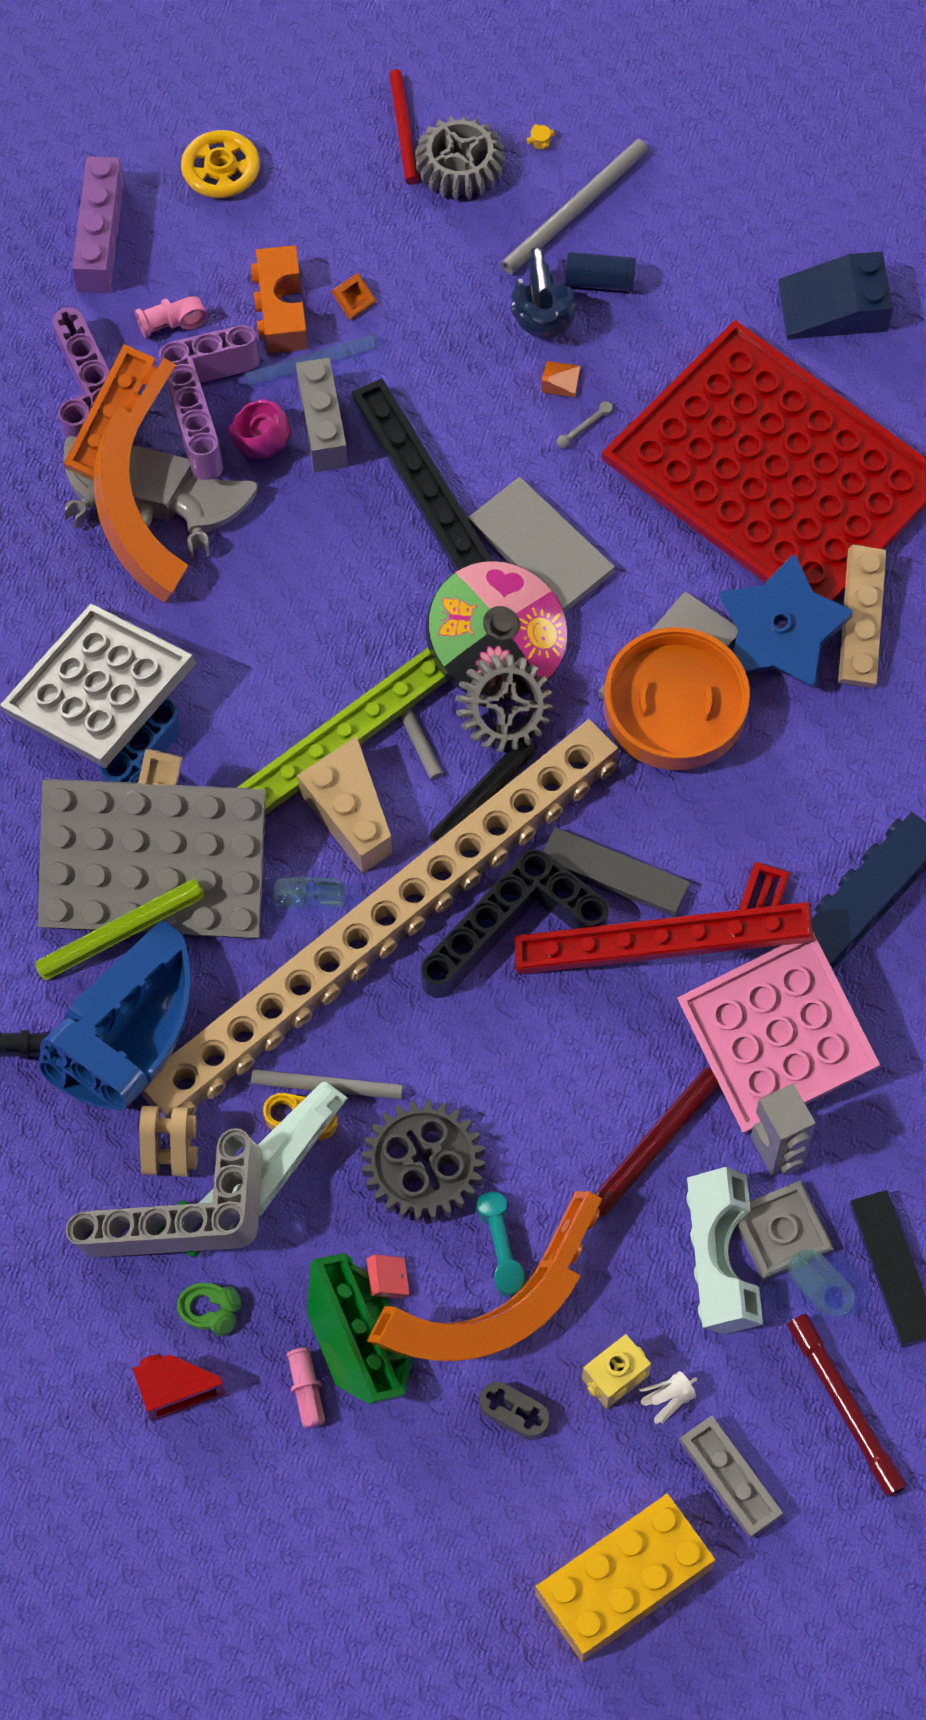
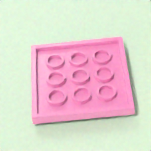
[677,932,881,1134]

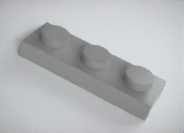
[679,1416,783,1539]

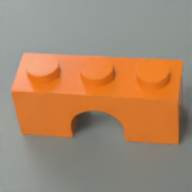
[251,245,308,354]

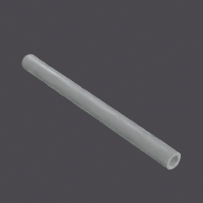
[501,139,648,275]

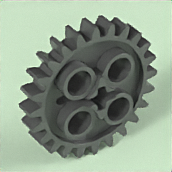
[361,1100,485,1223]

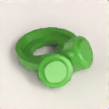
[177,1282,242,1337]

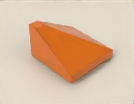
[330,273,377,320]
[541,361,580,397]

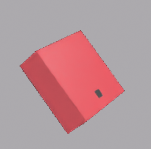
[366,1254,410,1299]

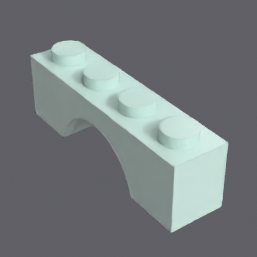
[686,1167,763,1334]

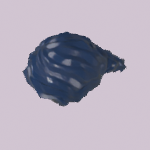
[510,248,576,340]

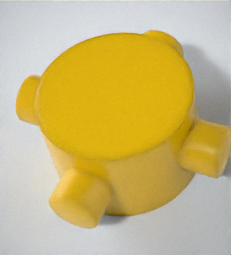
[526,124,555,150]

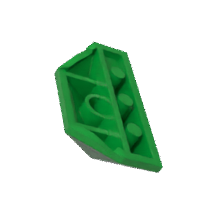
[307,1253,413,1405]

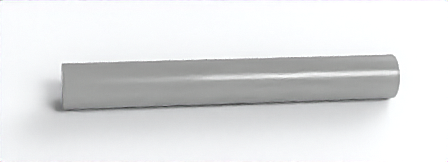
[400,708,444,781]

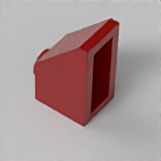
[132,1354,225,1422]

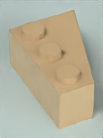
[297,736,392,873]

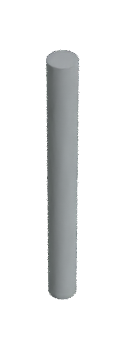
[251,1069,403,1100]

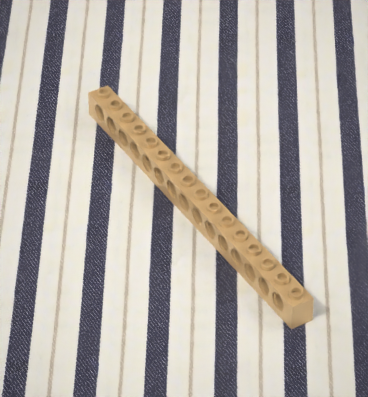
[141,719,618,1118]

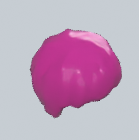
[228,399,292,460]

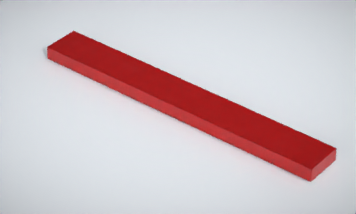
[515,902,813,975]

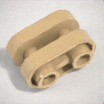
[139,1106,198,1177]

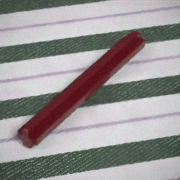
[594,1067,719,1216]

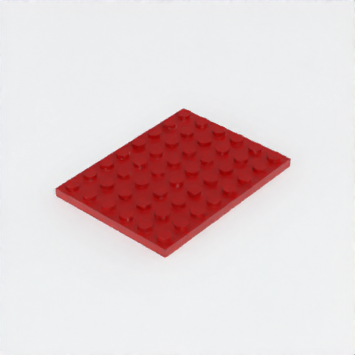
[601,320,926,602]

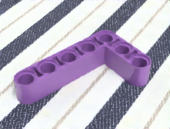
[159,325,260,480]

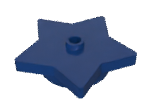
[719,555,853,688]

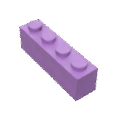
[72,156,124,293]

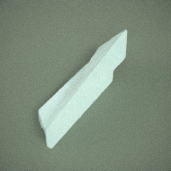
[199,1082,348,1230]

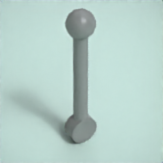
[557,401,613,448]

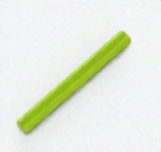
[35,879,204,980]

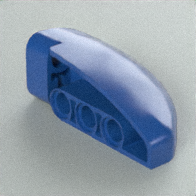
[39,920,191,1110]

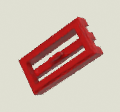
[738,862,790,910]

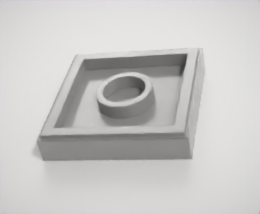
[736,1180,834,1281]

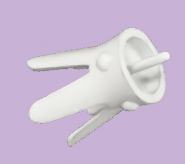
[639,1371,698,1424]

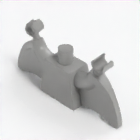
[64,436,257,558]

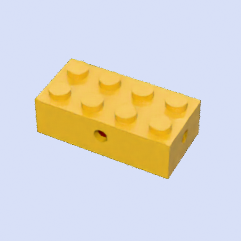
[535,1493,715,1662]

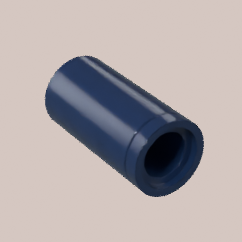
[565,252,636,292]

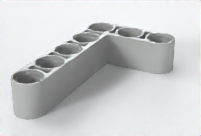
[66,1128,263,1257]

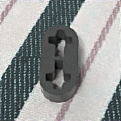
[479,1382,550,1440]

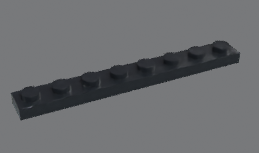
[352,378,493,571]

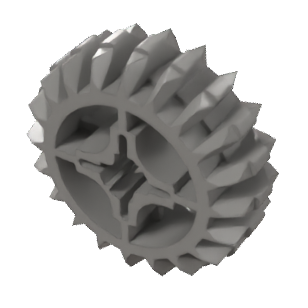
[415,115,505,201]
[456,654,553,752]

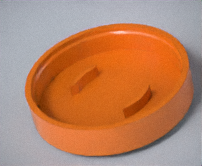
[603,627,750,770]

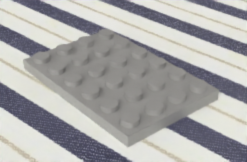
[38,778,266,938]

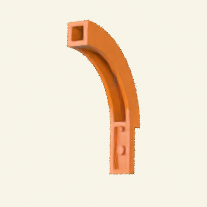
[93,357,188,603]
[367,1191,602,1361]

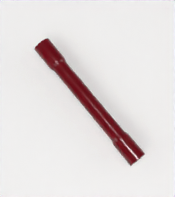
[786,1313,907,1498]

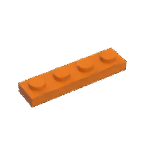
[64,344,155,481]

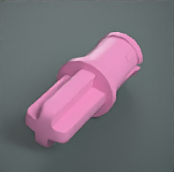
[286,1347,325,1428]

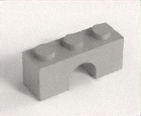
[296,357,348,472]
[750,1083,816,1176]

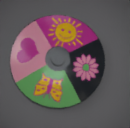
[425,561,568,701]

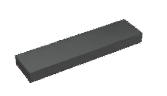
[543,827,690,917]

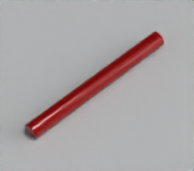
[389,69,419,185]

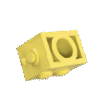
[582,1334,651,1409]

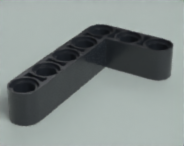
[421,849,609,998]

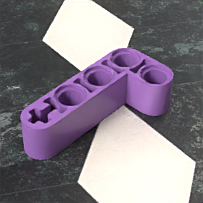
[52,307,110,438]

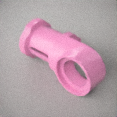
[134,296,208,338]

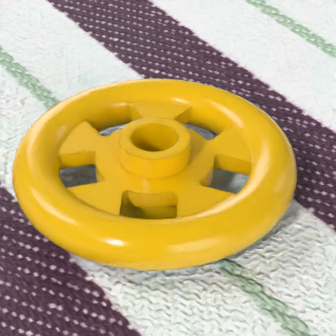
[181,130,260,198]

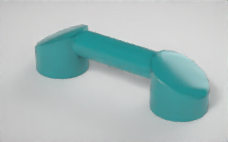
[476,1192,525,1297]

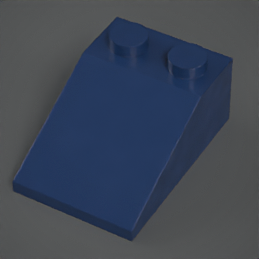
[778,251,893,340]

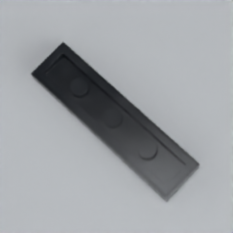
[849,1190,926,1348]

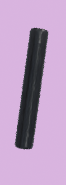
[430,738,535,843]

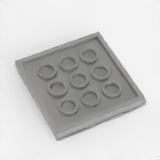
[0,603,197,768]

